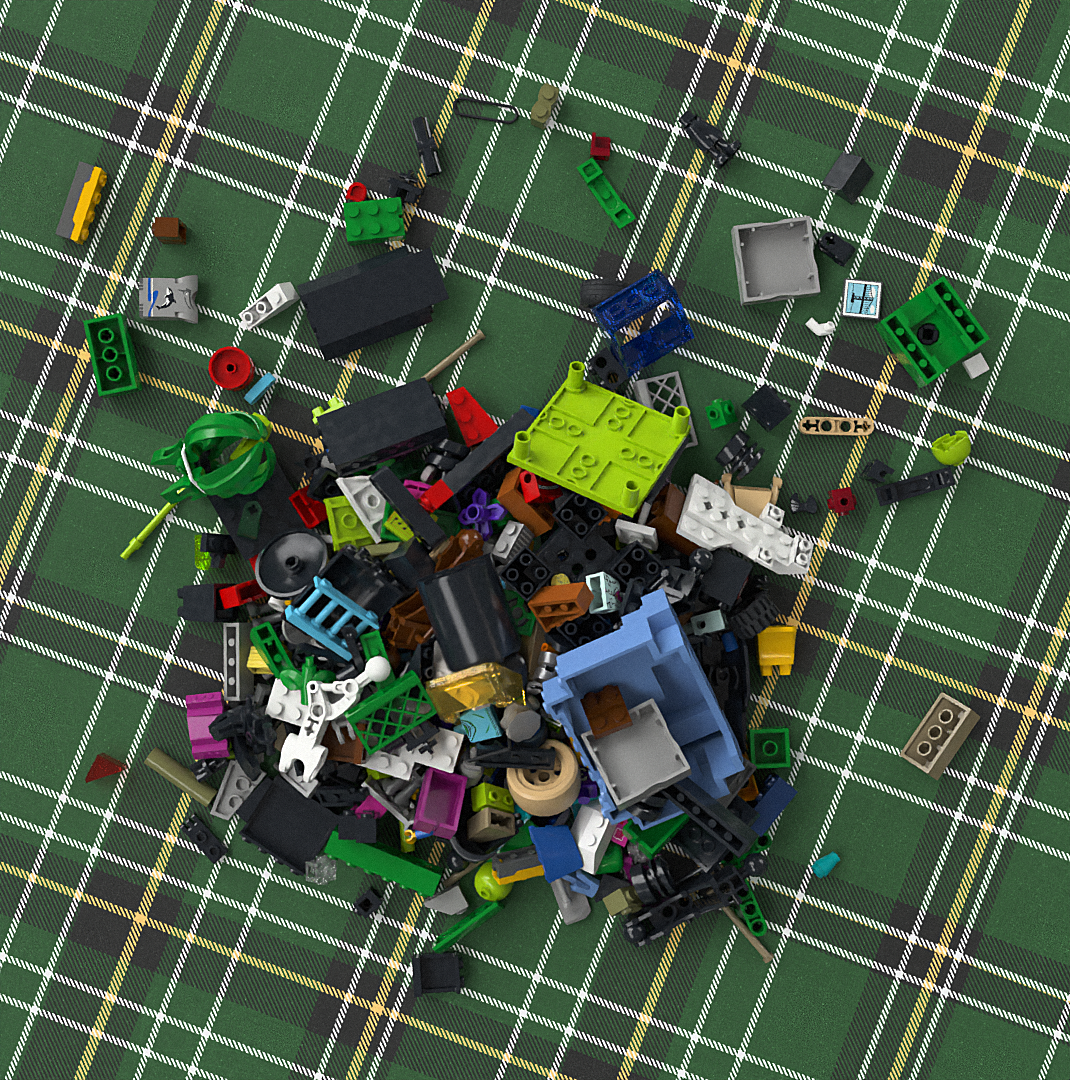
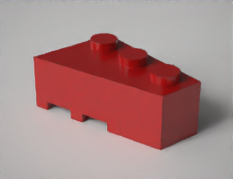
[446,386,498,448]

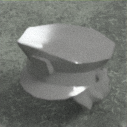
[500,695,541,742]

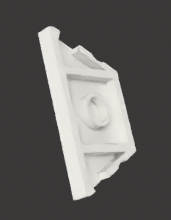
[335,475,386,544]

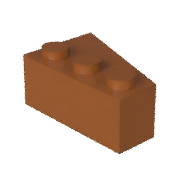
[528,582,594,633]

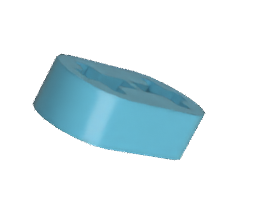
[244,372,276,405]

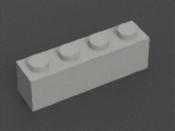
[223,623,254,701]

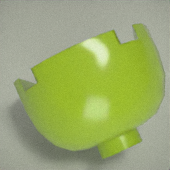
[931,431,971,466]
[474,862,514,902]

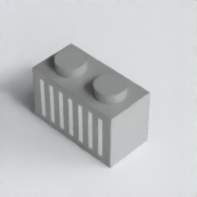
[491,520,535,565]

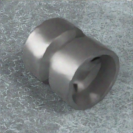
[533,651,560,684]

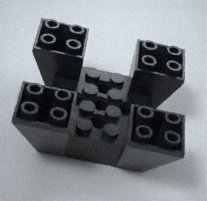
[498,492,665,648]

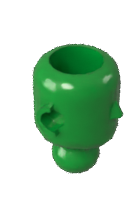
[596,841,623,874]

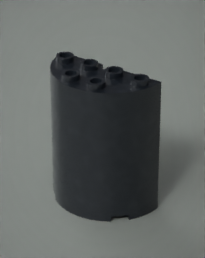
[281,544,404,653]
[415,553,523,674]

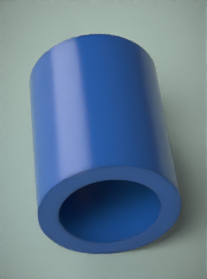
[720,631,739,652]

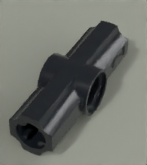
[411,116,442,177]

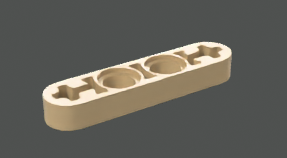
[798,417,874,436]

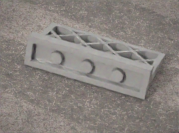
[632,371,698,448]

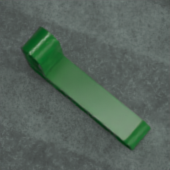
[720,832,772,937]

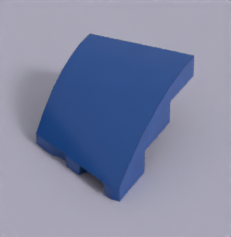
[528,825,583,883]

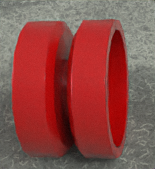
[208,346,255,391]

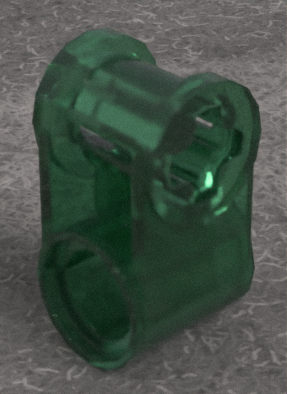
[389,458,426,485]
[237,501,262,540]

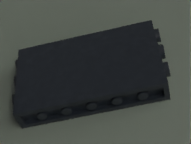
[315,377,450,478]

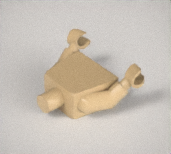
[721,473,782,518]

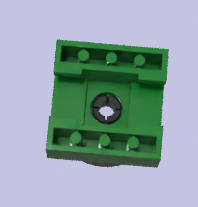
[874,276,990,388]

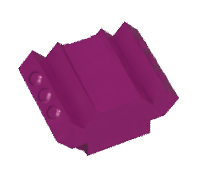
[185,692,230,760]

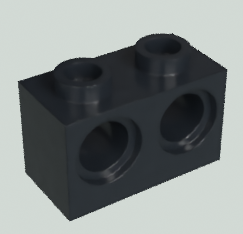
[587,347,630,392]

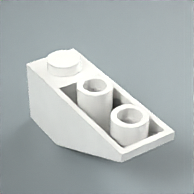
[239,282,300,331]

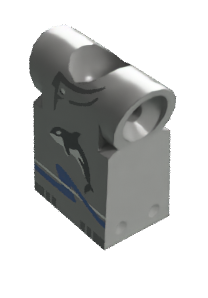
[139,275,198,324]

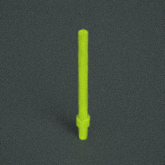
[120,488,185,560]

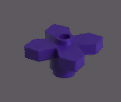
[458,488,508,542]

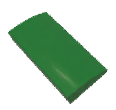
[432,900,505,954]

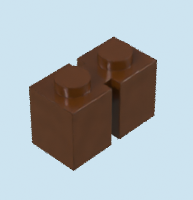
[152,217,187,245]

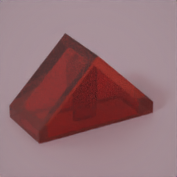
[85,752,128,783]

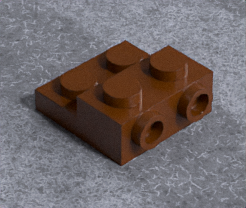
[580,684,633,740]

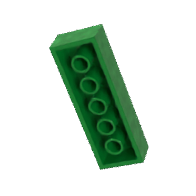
[324,824,443,898]

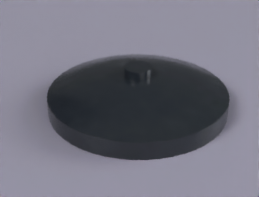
[255,527,330,600]

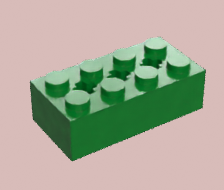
[83,313,142,399]

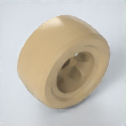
[507,739,581,816]

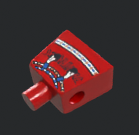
[519,470,563,504]

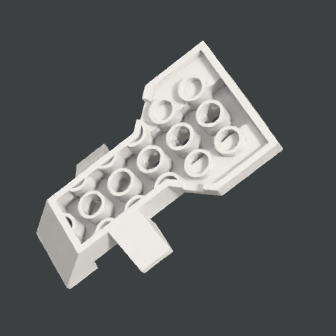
[676,473,814,574]

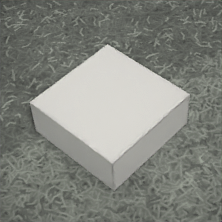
[962,353,990,379]

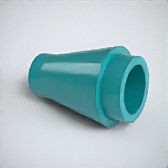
[811,851,840,879]

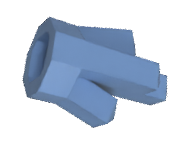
[561,869,600,898]

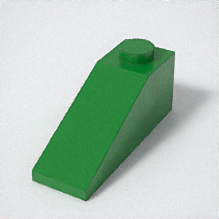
[250,621,295,680]

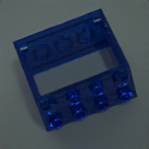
[591,269,695,377]

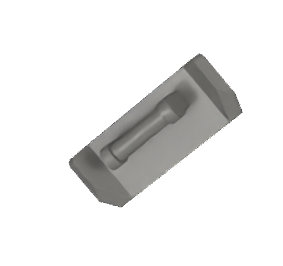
[550,878,591,925]

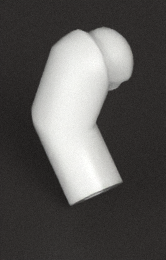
[805,317,835,336]

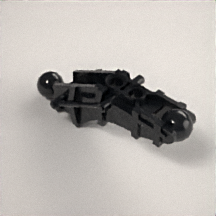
[607,548,714,635]
[621,853,768,948]

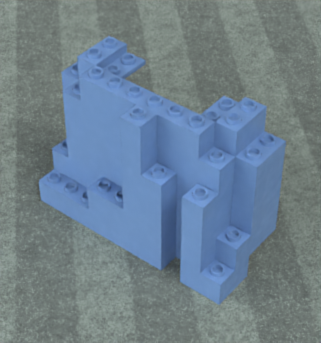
[541,588,745,830]

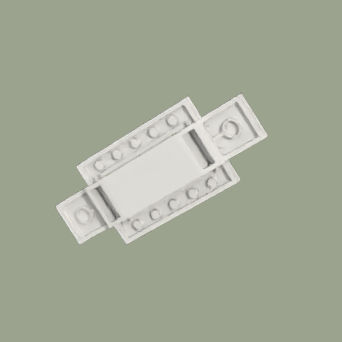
[265,670,464,781]

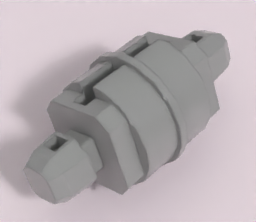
[457,747,485,789]

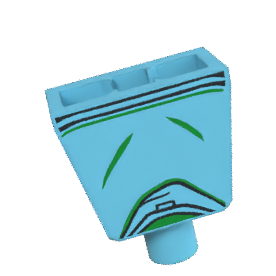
[453,703,504,742]

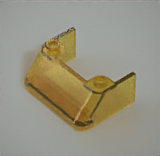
[426,663,526,725]

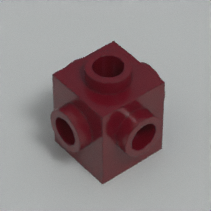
[827,487,856,516]

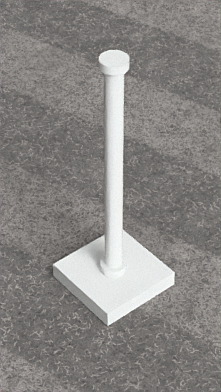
[615,502,659,551]

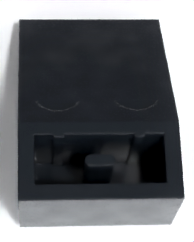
[741,384,793,433]

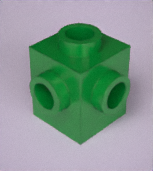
[705,398,738,429]

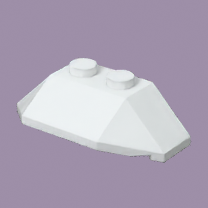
[570,799,618,875]

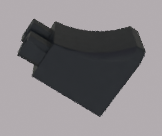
[177,583,238,623]

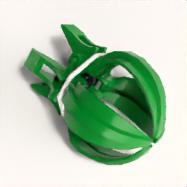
[150,410,276,505]

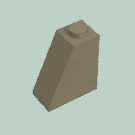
[466,807,515,843]

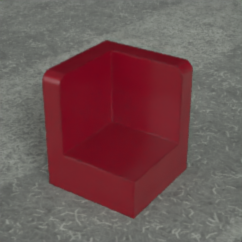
[590,132,610,161]

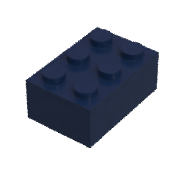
[748,772,798,837]

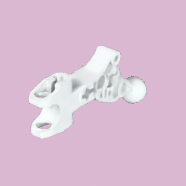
[279,656,391,783]

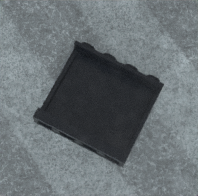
[238,773,340,876]

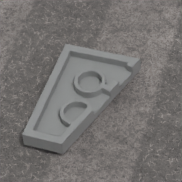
[210,759,268,820]

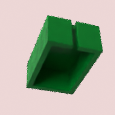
[343,197,407,246]
[622,813,691,860]

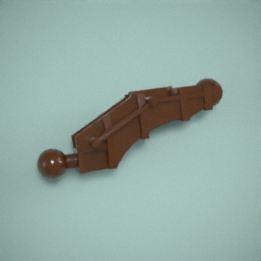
[381,529,484,671]

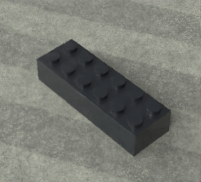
[441,408,536,515]

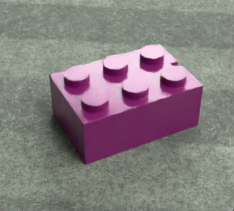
[412,767,468,840]

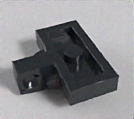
[200,532,235,568]

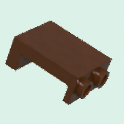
[318,720,369,765]

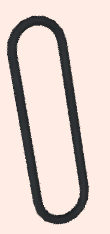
[453,97,518,124]

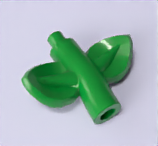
[280,656,336,706]

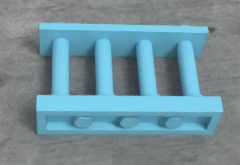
[285,576,380,661]

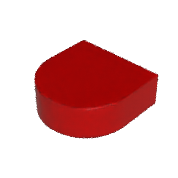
[345,182,367,202]

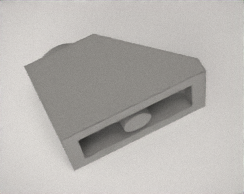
[424,882,469,915]

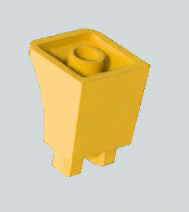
[754,625,797,676]

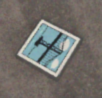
[840,278,883,321]

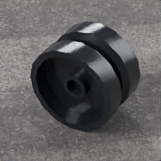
[424,439,473,472]
[625,791,669,821]

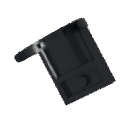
[448,825,497,862]

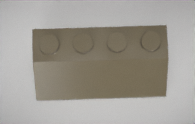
[899,692,980,781]

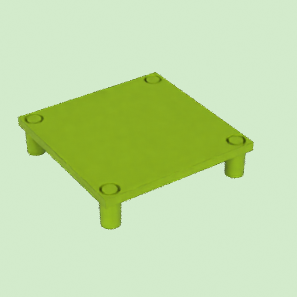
[507,361,691,518]

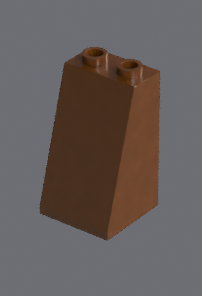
[645,483,703,557]

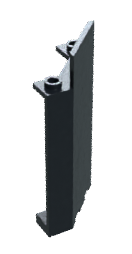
[297,246,449,362]

